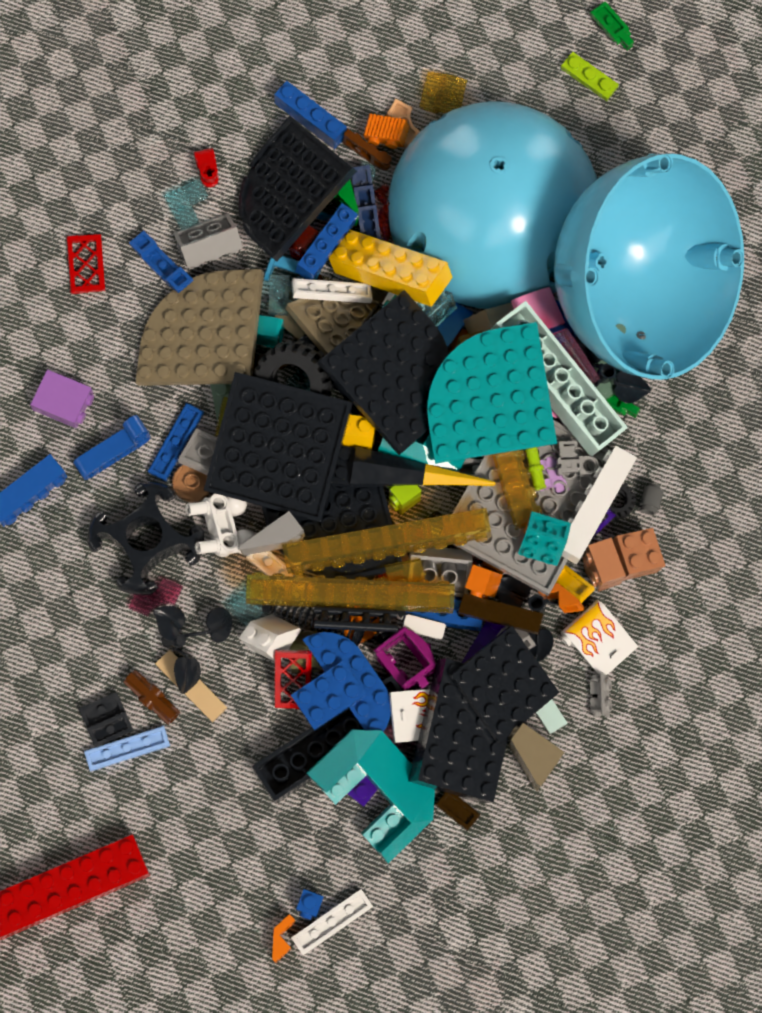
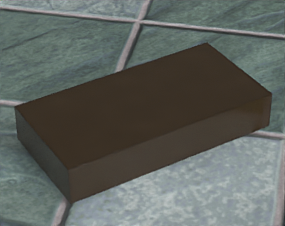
[435,792,480,832]

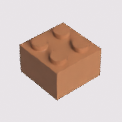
[612,528,666,581]
[582,538,626,592]

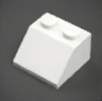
[239,614,301,662]

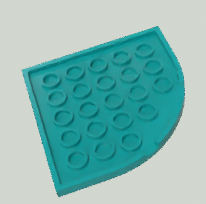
[427,322,557,464]

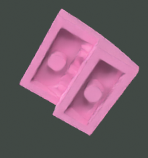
[511,287,565,329]

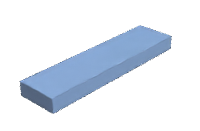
[84,726,170,772]

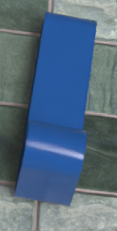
[73,415,151,480]

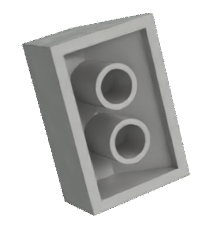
[173,213,243,268]
[406,545,473,597]

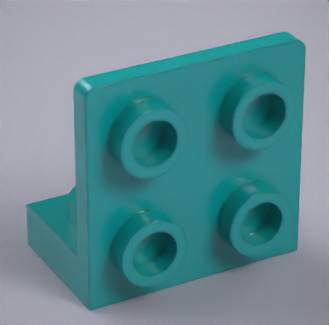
[518,511,571,566]

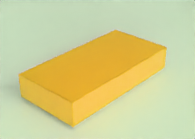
[555,565,595,603]

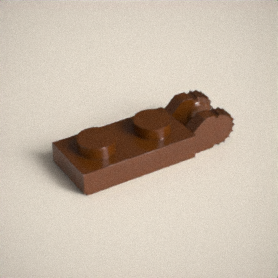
[343,129,392,171]

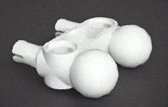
[185,494,255,557]

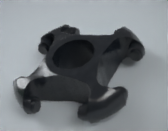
[87,482,204,596]

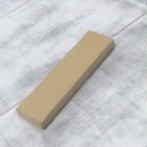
[155,650,227,723]

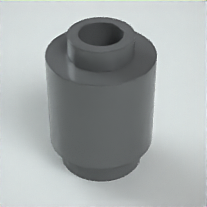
[640,483,664,515]

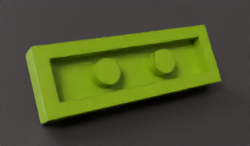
[561,52,619,101]

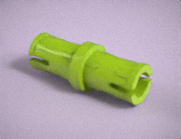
[525,448,546,491]

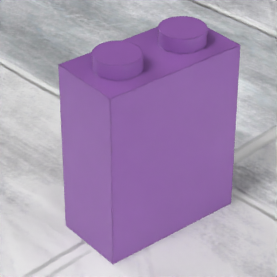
[30,369,94,429]

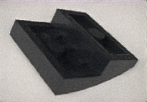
[79,691,134,747]

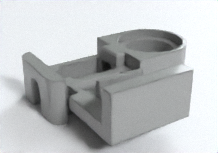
[556,441,599,477]

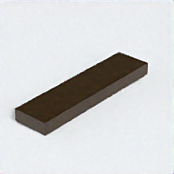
[458,593,544,635]

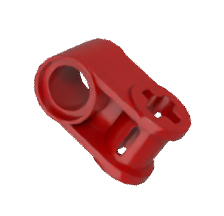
[194,147,219,188]

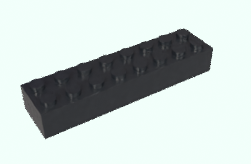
[252,675,402,804]

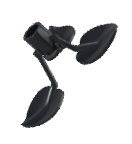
[571,336,651,403]
[497,576,589,662]
[152,606,232,694]

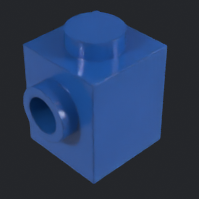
[296,889,324,920]

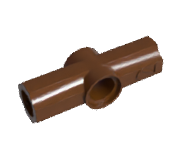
[123,670,180,725]

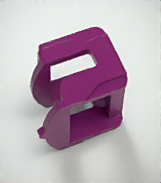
[373,627,436,691]

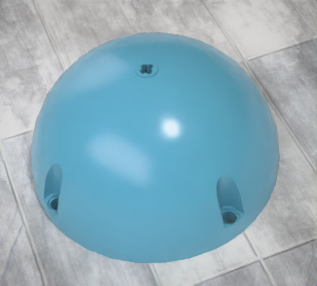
[387,101,597,309]
[554,153,744,380]

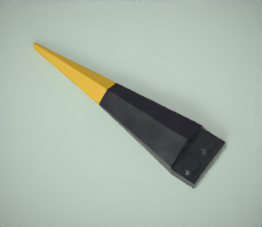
[332,446,496,488]

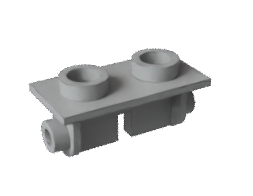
[590,673,612,717]

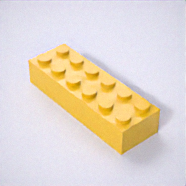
[329,230,453,307]

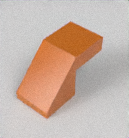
[539,583,584,613]
[272,914,296,963]

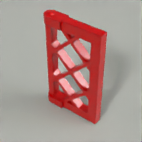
[66,234,105,294]
[275,650,312,709]

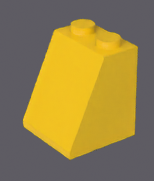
[342,414,376,450]

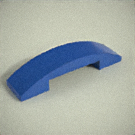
[129,231,194,293]

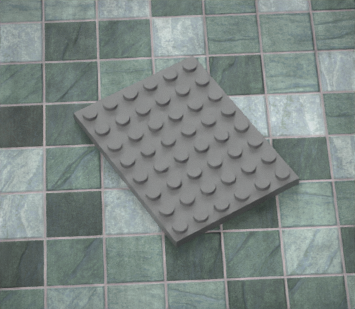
[440,420,608,596]

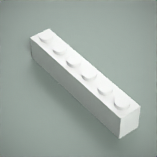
[562,446,637,565]

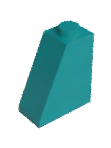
[256,315,285,348]

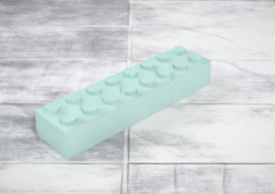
[490,301,628,456]

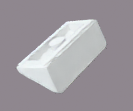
[402,614,446,640]

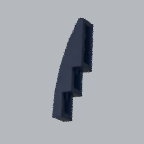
[351,165,381,240]

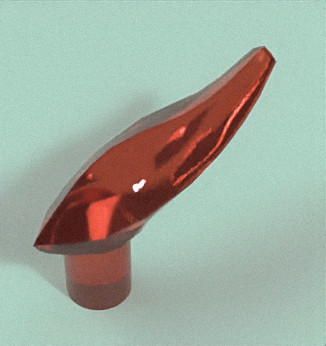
[374,184,390,206]
[378,205,390,242]

